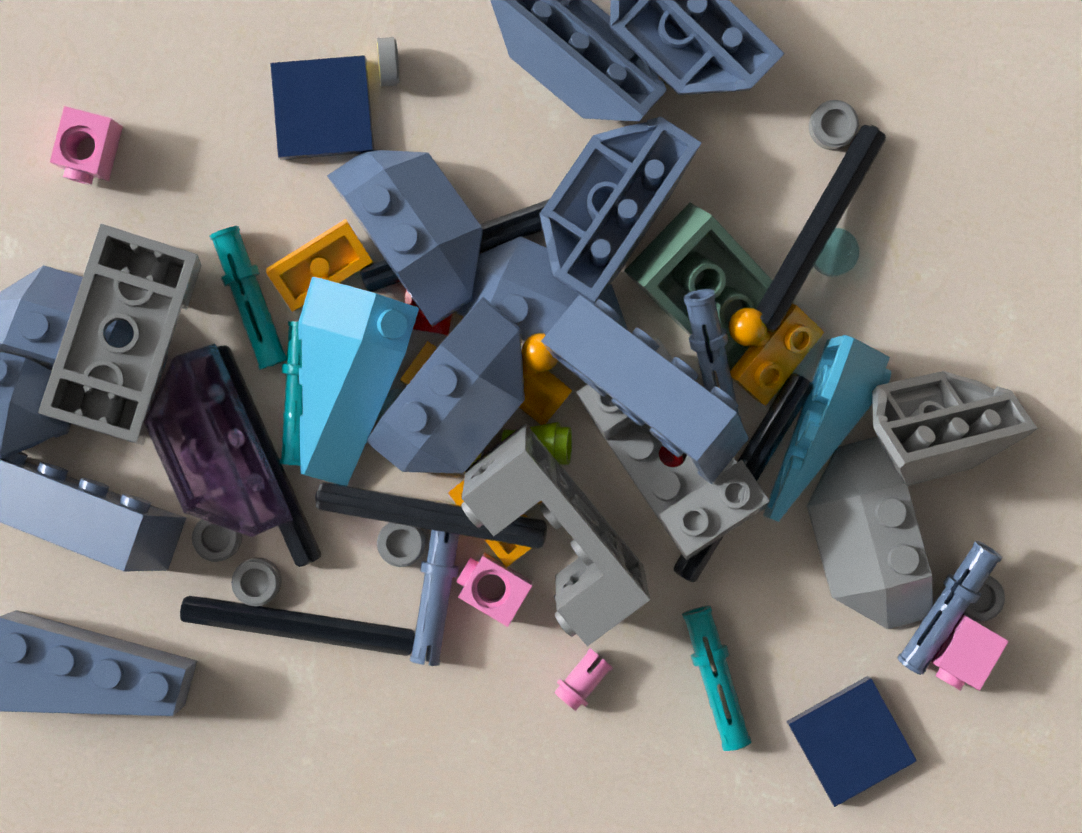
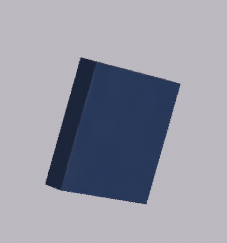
[270,55,374,160]
[786,676,917,807]

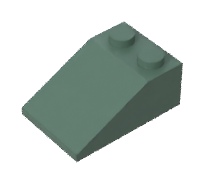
[624,202,794,371]

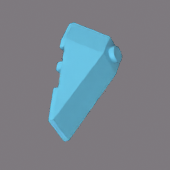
[298,277,419,486]
[763,335,891,522]

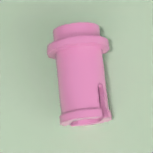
[554,648,613,711]

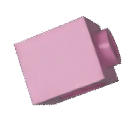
[50,106,123,185]
[456,552,533,627]
[931,615,1009,691]

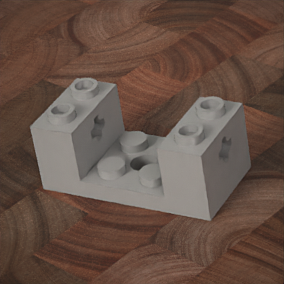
[38,224,202,445]
[577,338,770,561]
[461,423,650,647]

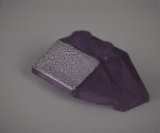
[144,344,293,537]

